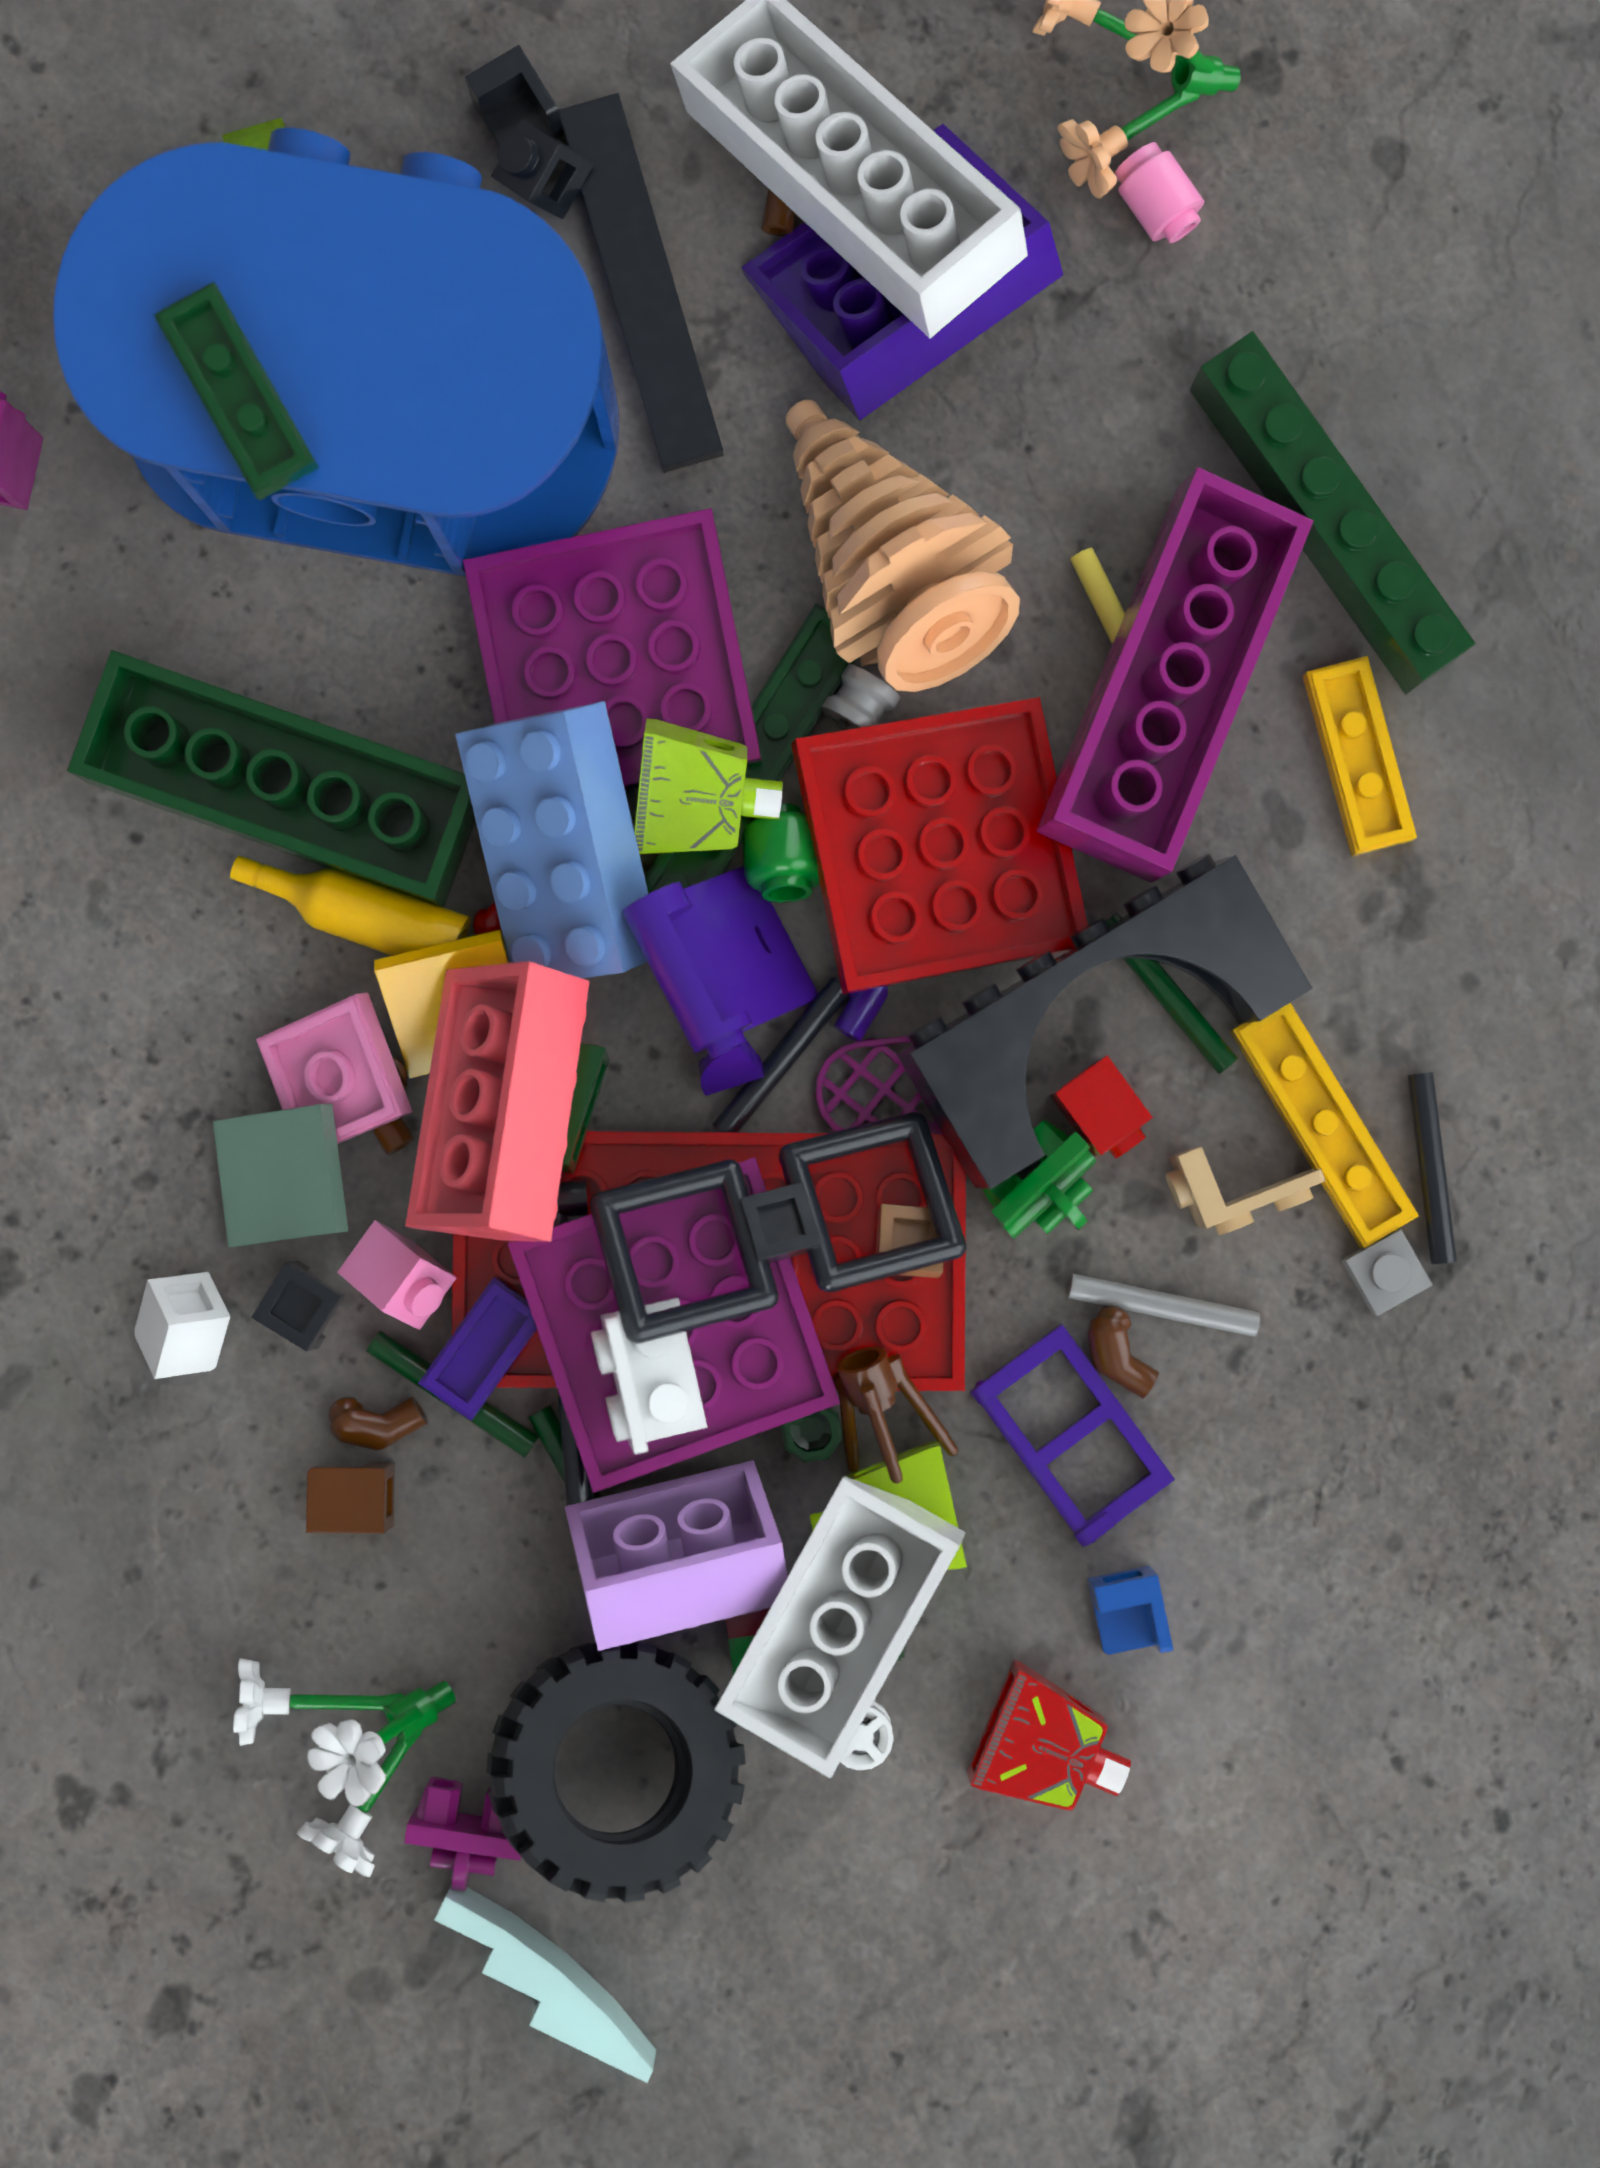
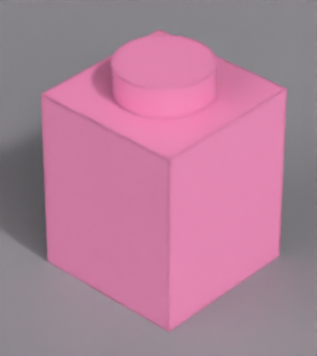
[337,1220,457,1330]

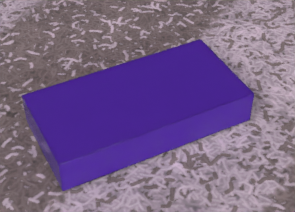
[418,1277,537,1421]

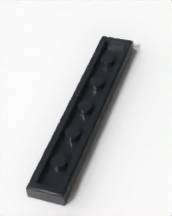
[559,93,724,473]

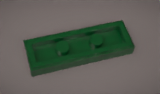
[154,281,319,501]

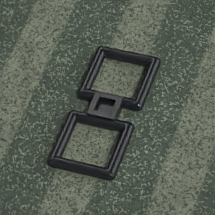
[589,1112,966,1344]

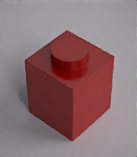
[1049,1055,1153,1159]

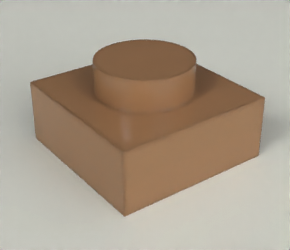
[876,1204,943,1278]

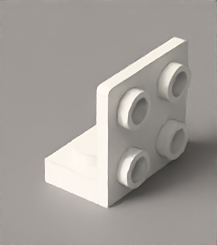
[591,1297,707,1454]

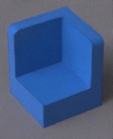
[1087,1566,1173,1655]

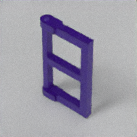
[969,1324,1175,1547]

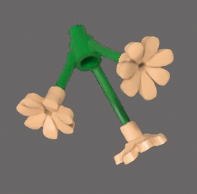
[1032,0,1241,199]

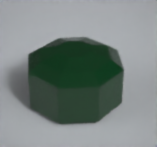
[780,1407,843,1463]

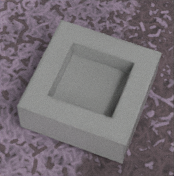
[1341,1229,1433,1316]

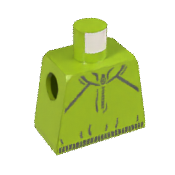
[634,718,783,854]

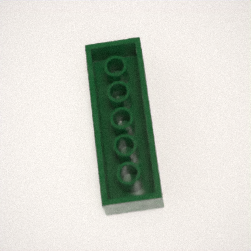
[67,650,476,907]

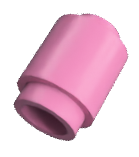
[1115,142,1204,243]

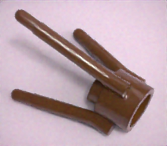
[832,1346,958,1484]

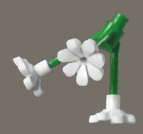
[233,1658,456,1877]

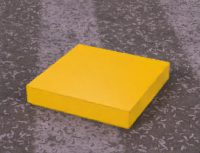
[374,930,509,1078]

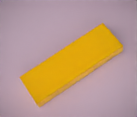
[1303,656,1417,856]

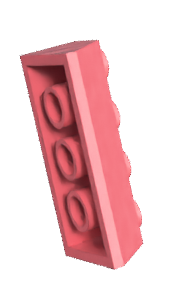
[405,961,590,1242]

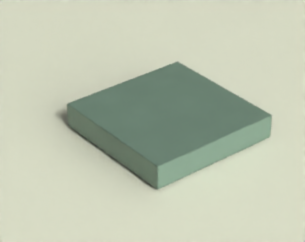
[213,1104,348,1248]

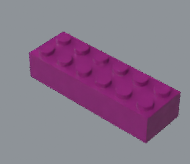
[1036,467,1314,883]

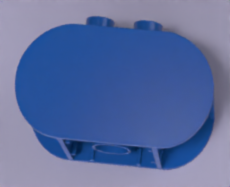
[53,128,619,577]

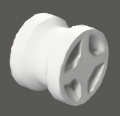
[840,1700,894,1771]

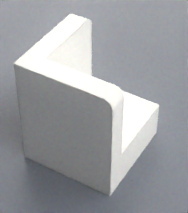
[134,1272,230,1379]

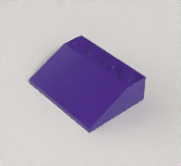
[741,124,1063,421]

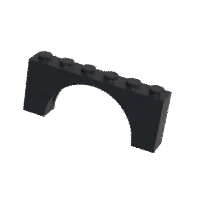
[897,853,1313,1189]

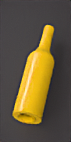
[230,855,471,956]

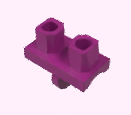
[404,1777,521,1892]

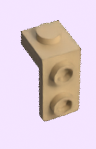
[1166,1147,1325,1235]

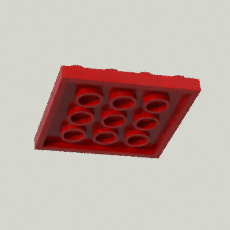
[791,697,1088,994]

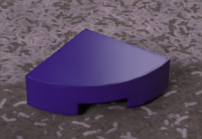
[698,1041,764,1096]

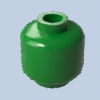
[742,803,820,903]

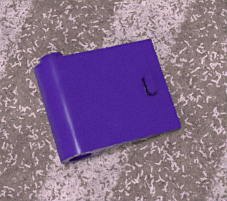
[622,866,818,1059]

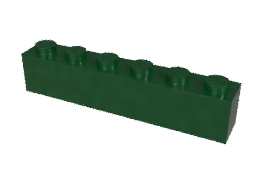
[1189,331,1476,695]

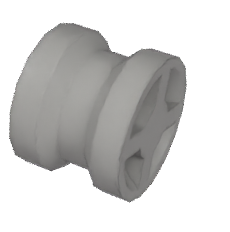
[821,664,901,730]

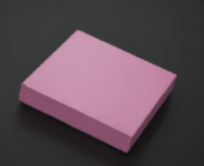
[256,992,413,1144]

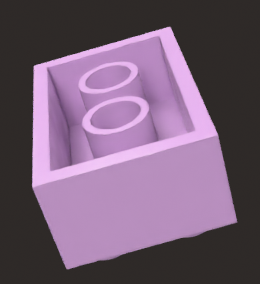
[564,1460,788,1651]

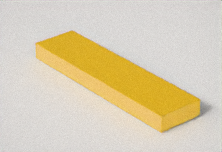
[1230,1003,1419,1249]

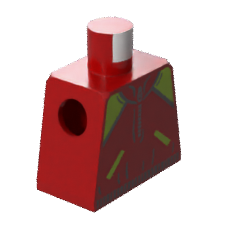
[966,1659,1131,1811]

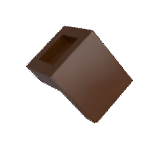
[306,1462,395,1534]

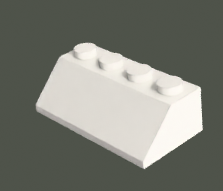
[715,1476,966,1779]

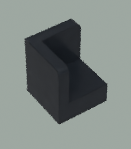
[465,45,564,146]
[251,1261,345,1352]

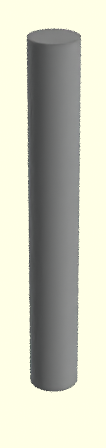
[1067,1273,1260,1337]

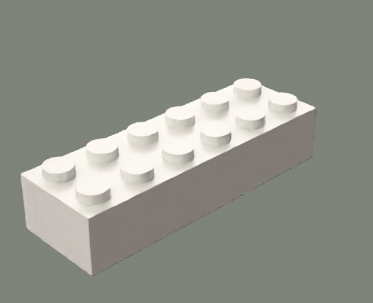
[670,0,1028,338]

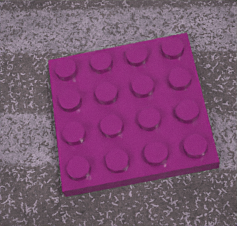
[463,508,762,789]
[507,1157,841,1493]

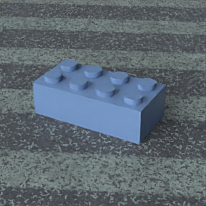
[455,701,648,978]

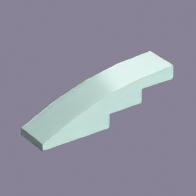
[434,1885,656,2083]

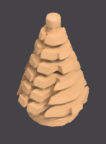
[786,400,1020,692]

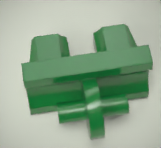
[981,1120,1097,1239]

